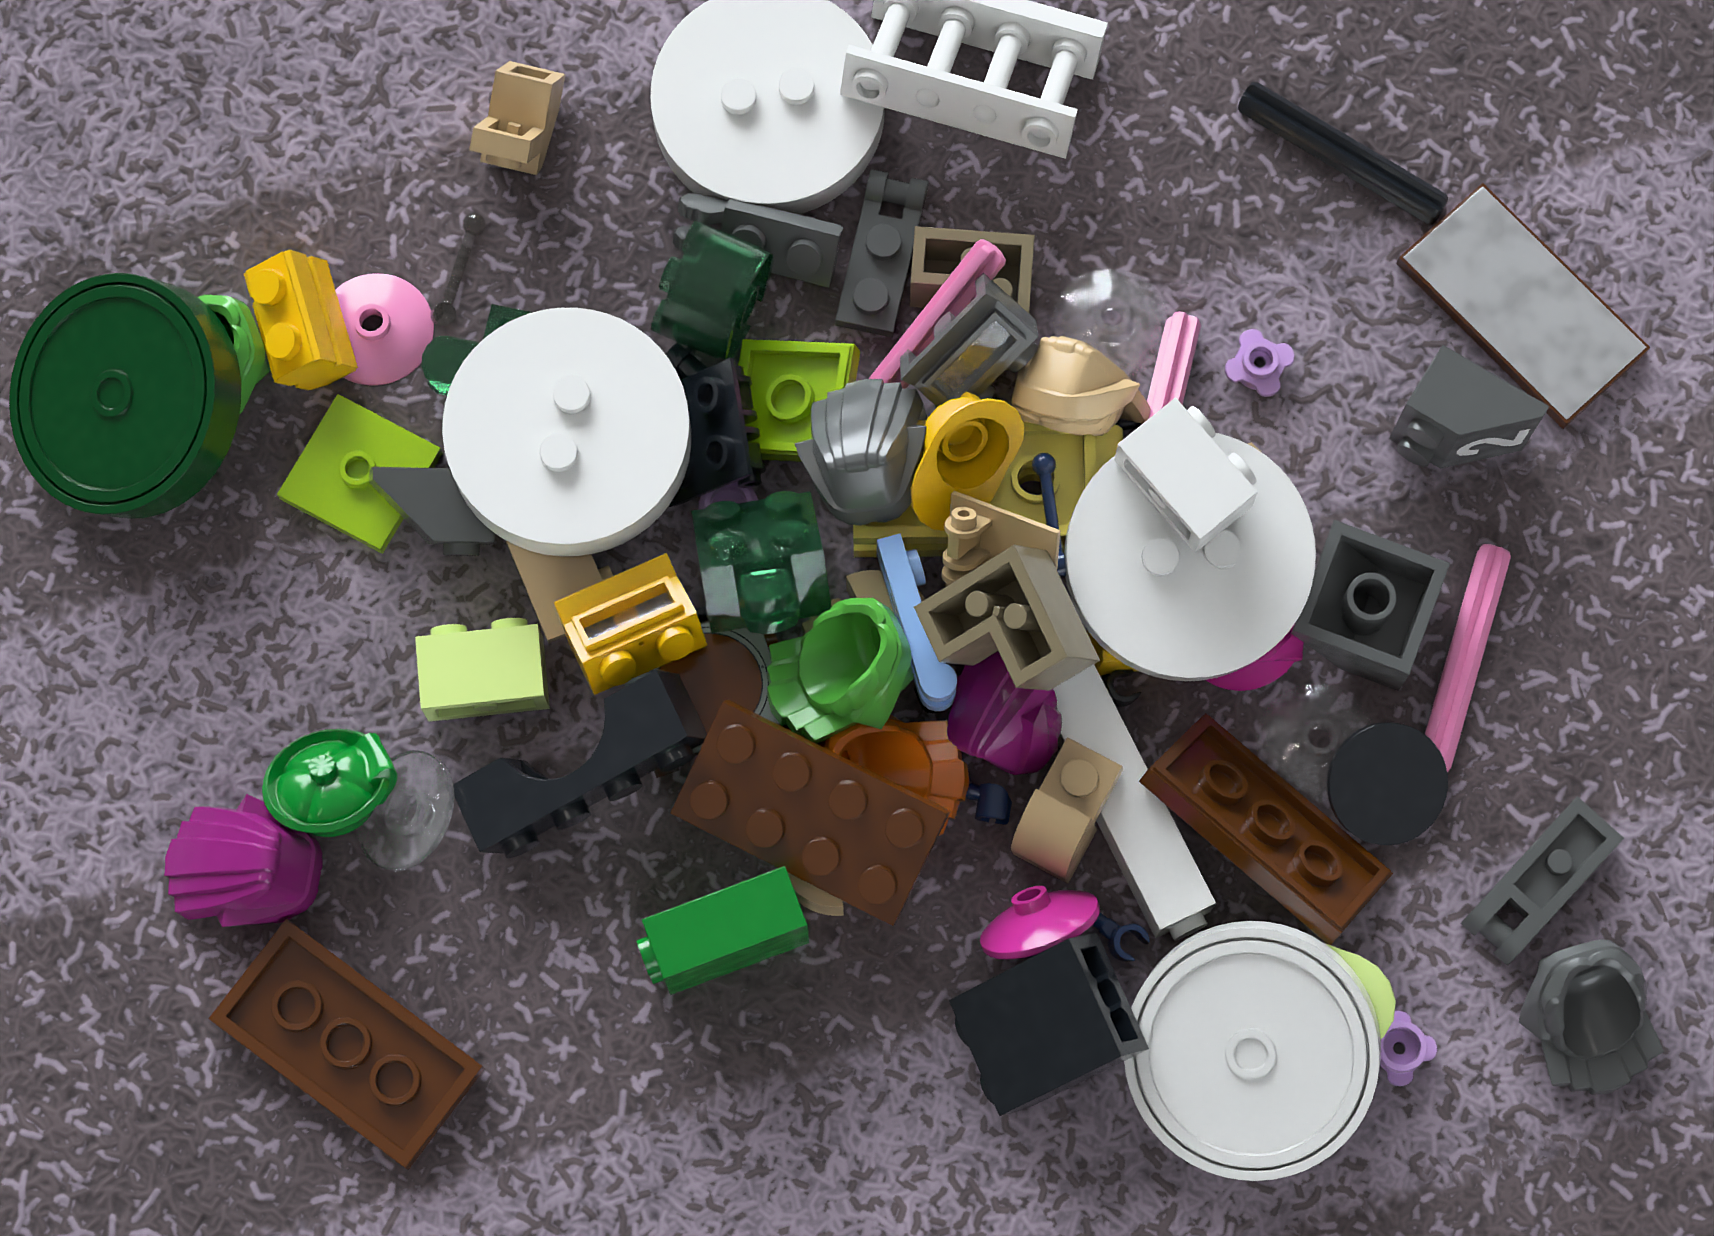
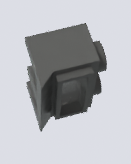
[900,273,1039,407]

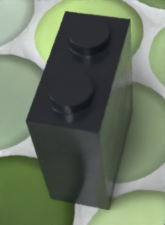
[949,933,1149,1116]

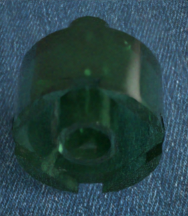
[650,221,774,360]

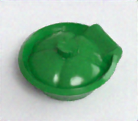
[262,728,398,837]

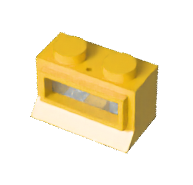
[554,553,707,695]

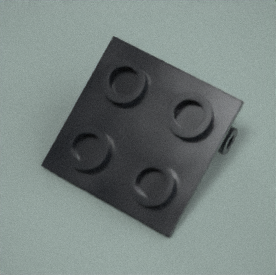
[669,358,766,507]

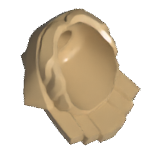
[1011,336,1151,436]

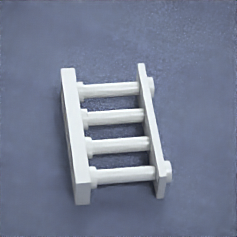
[840,0,1108,159]

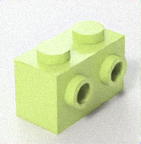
[415,618,550,722]

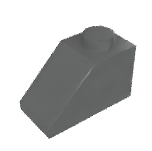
[369,467,495,556]

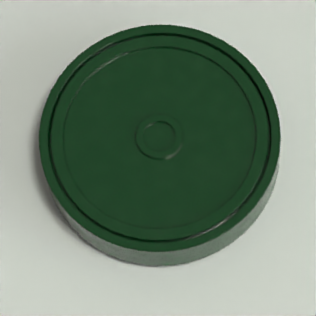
[9,273,241,519]

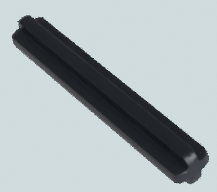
[1238,82,1448,224]

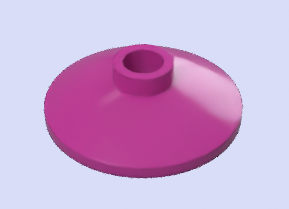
[980,886,1100,959]

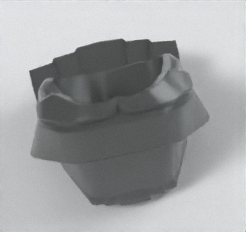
[794,379,926,525]
[1519,939,1664,1095]

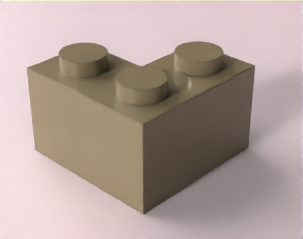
[910,226,1035,370]
[914,545,1100,691]

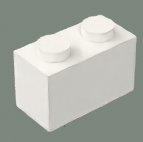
[1114,397,1258,553]

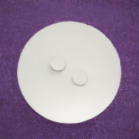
[650,0,885,214]
[442,308,691,556]
[1064,433,1316,681]
[1124,921,1381,1181]

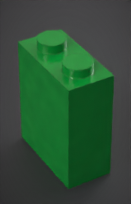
[636,866,810,995]

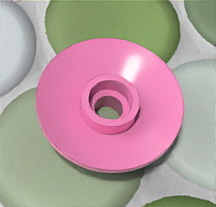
[336,274,434,386]

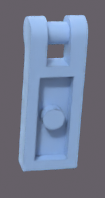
[877,533,957,711]

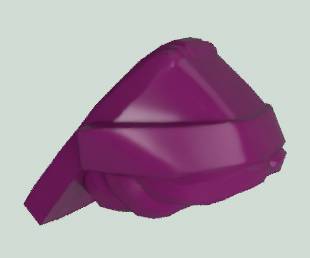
[947,651,1062,775]
[164,794,323,927]

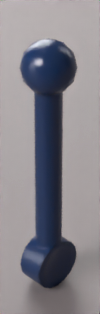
[1032,453,1066,577]

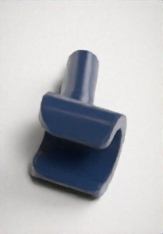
[966,783,1012,825]
[1093,912,1150,962]

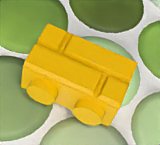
[244,250,358,391]

